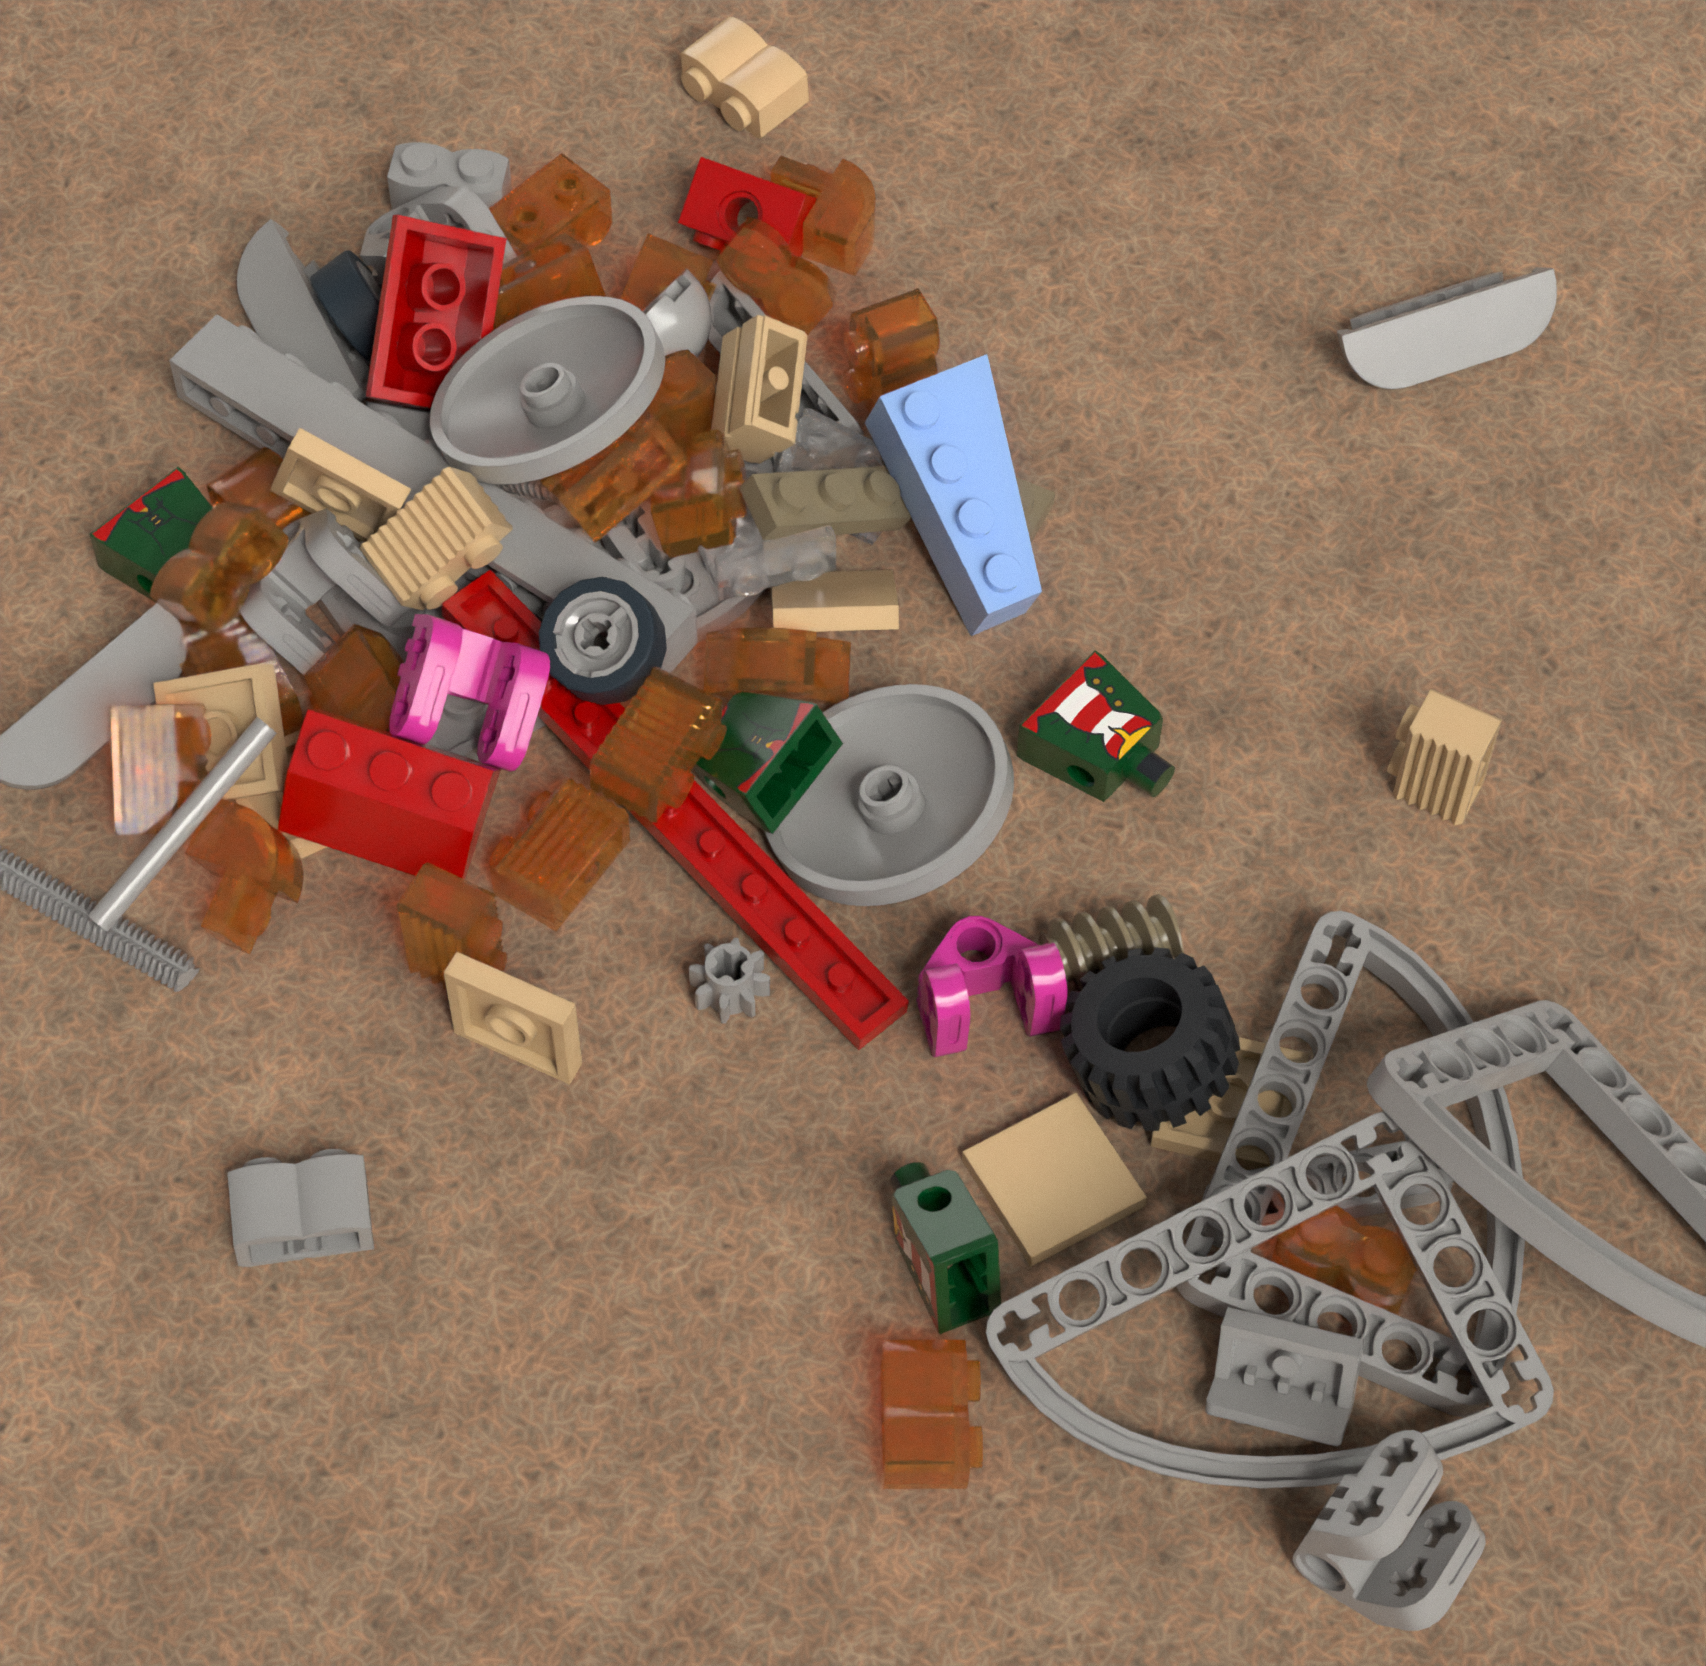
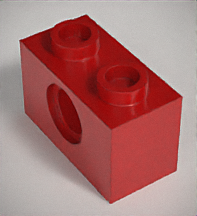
[678,157,821,271]

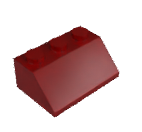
[366,215,507,411]
[278,708,501,891]

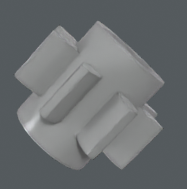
[689,938,770,1024]

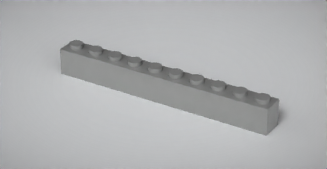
[169,314,697,693]

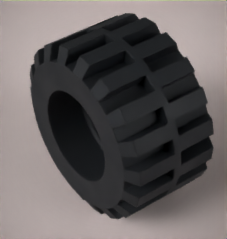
[1060,947,1240,1131]

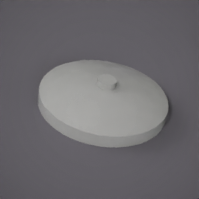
[430,296,665,484]
[765,684,1014,906]

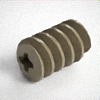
[1039,894,1184,991]

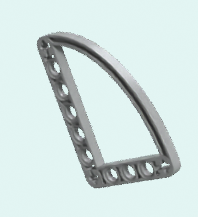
[1177,911,1525,1417]
[1367,1000,1706,1348]
[986,1111,1554,1488]

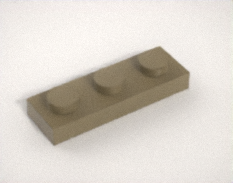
[739,466,912,540]

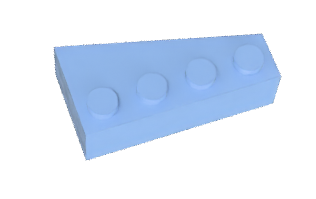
[865,354,1042,636]

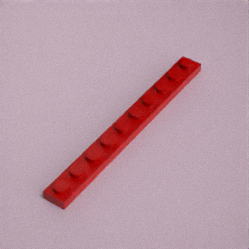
[442,570,909,1050]

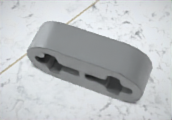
[599,494,685,592]

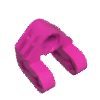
[389,614,550,772]
[916,916,1067,1058]

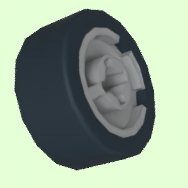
[310,250,382,363]
[539,576,667,705]

